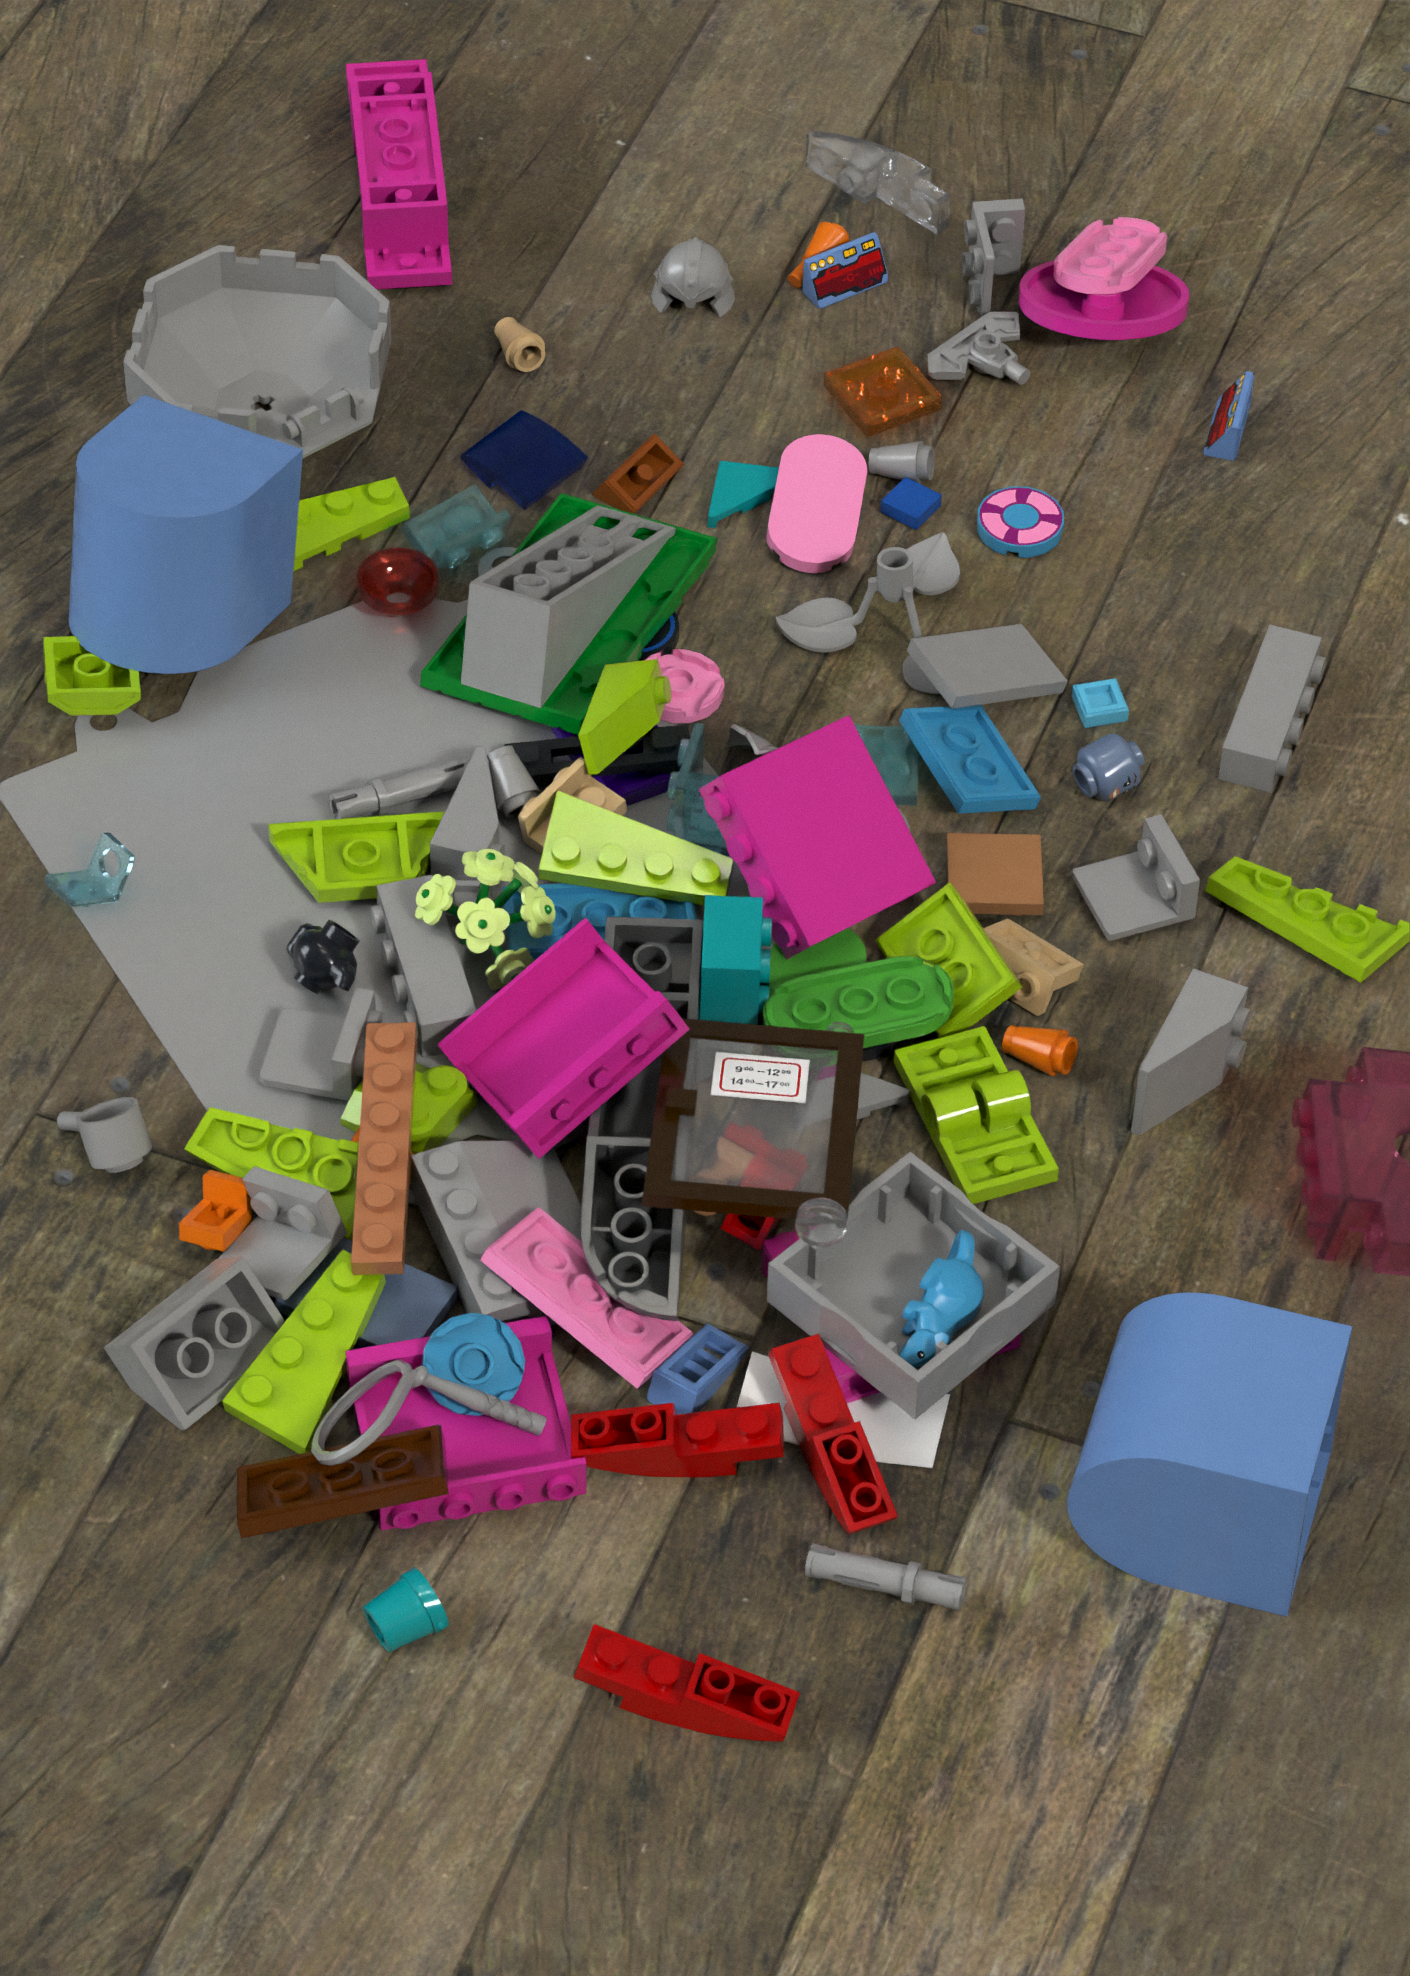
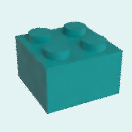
[700,895,772,1025]

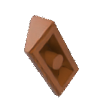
[592,433,685,514]

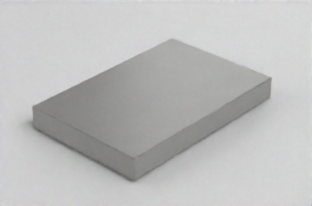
[907,624,1068,709]

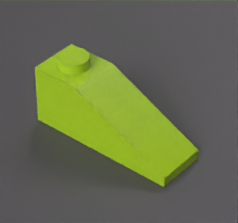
[578,659,671,775]

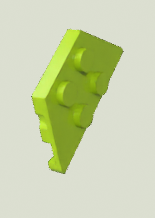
[268,811,445,903]

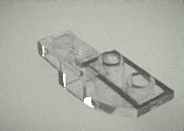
[805,130,951,235]

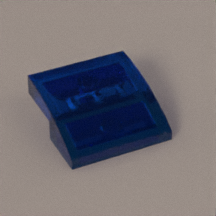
[460,410,588,510]

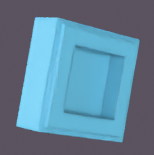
[1071,678,1129,728]

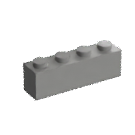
[1218,624,1326,793]
[370,875,477,1057]

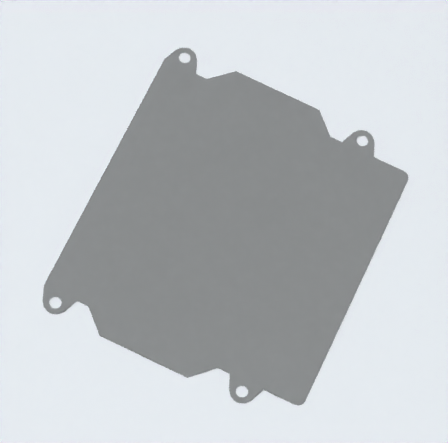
[0,547,867,1205]

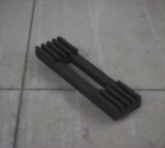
[505,724,692,787]

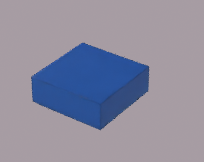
[880,477,942,530]

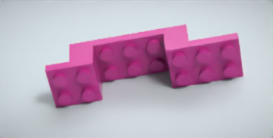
[346,59,452,289]

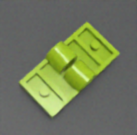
[893,1026,1059,1204]

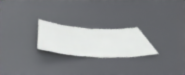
[736,1351,950,1468]

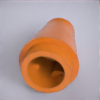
[1002,1025,1078,1076]

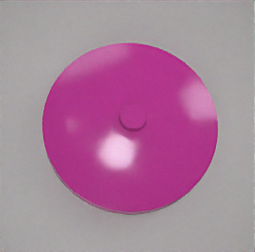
[1019,260,1189,340]

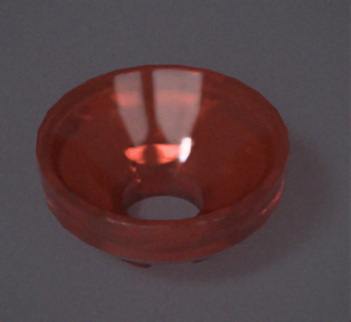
[357,548,439,618]

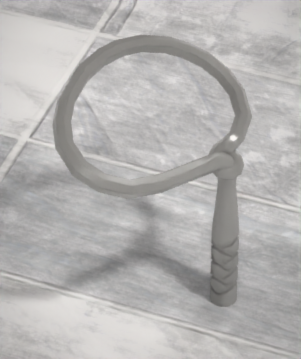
[311,1359,547,1466]

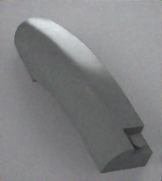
[581,916,703,1321]

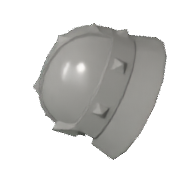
[651,237,735,317]

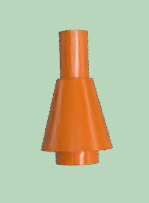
[787,222,850,288]

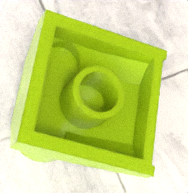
[43,636,141,716]
[340,1063,478,1154]

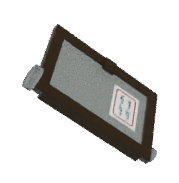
[642,1018,864,1247]

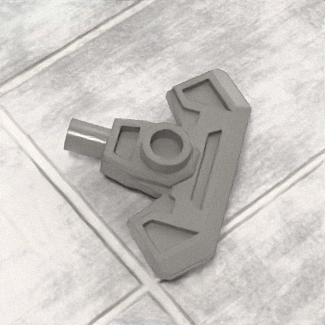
[927,312,1030,385]

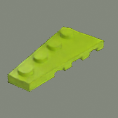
[538,790,734,905]
[1205,856,1410,983]
[184,1107,359,1240]

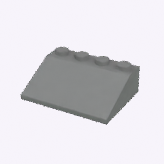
[411,1140,582,1326]

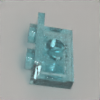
[402,484,511,573]

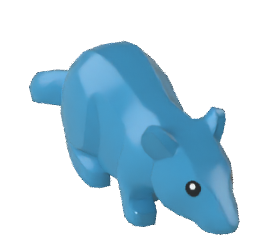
[899,1230,984,1368]

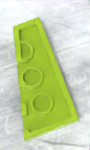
[293,477,410,572]
[222,1249,386,1454]

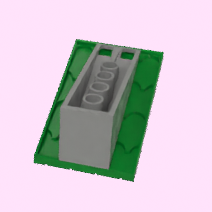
[420,493,717,735]

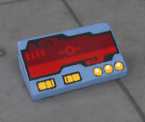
[802,232,888,309]
[1203,371,1255,461]

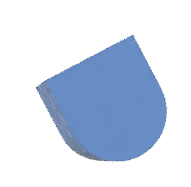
[68,395,303,674]
[1067,1292,1353,1617]

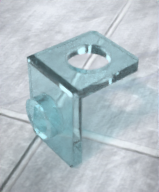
[44,832,135,907]

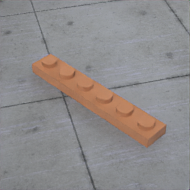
[351,1022,418,1275]

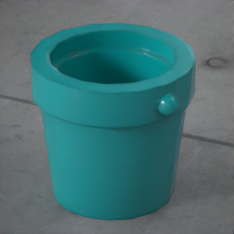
[362,1567,449,1653]

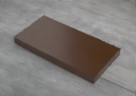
[237,1424,449,1538]

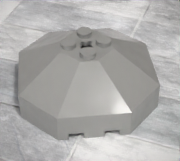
[123,245,391,458]

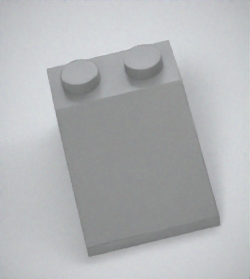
[1131,968,1251,1135]

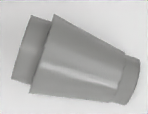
[869,441,935,484]
[487,745,541,818]

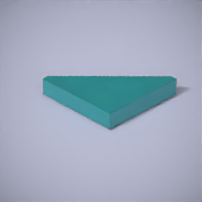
[707,461,779,528]

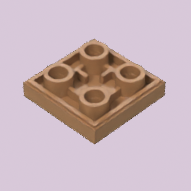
[946,833,1044,916]

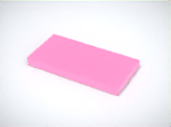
[480,1207,694,1389]

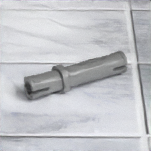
[329,758,466,819]
[805,1543,967,1611]

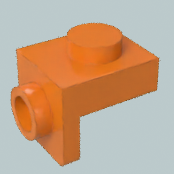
[179,1170,252,1252]

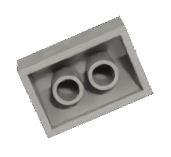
[104,1256,285,1430]

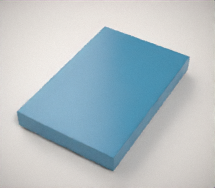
[899,705,1041,814]

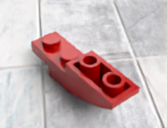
[768,1333,898,1535]
[571,1403,784,1477]
[573,1624,800,1742]

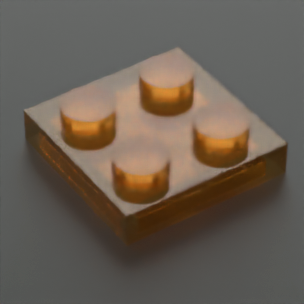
[824,346,942,438]

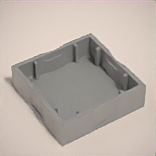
[767,1152,1060,1419]

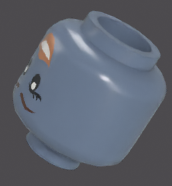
[1072,734,1145,802]

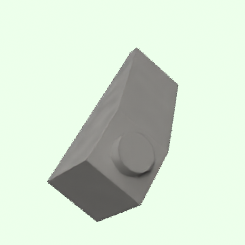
[430,746,505,880]

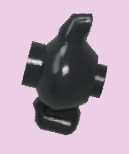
[286,919,360,994]

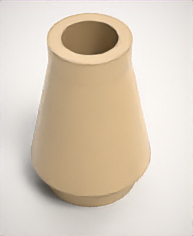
[494,317,545,372]

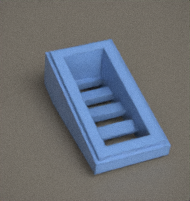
[647,1323,749,1415]

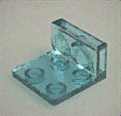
[667,723,730,857]

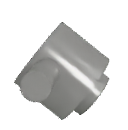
[57,1097,152,1173]

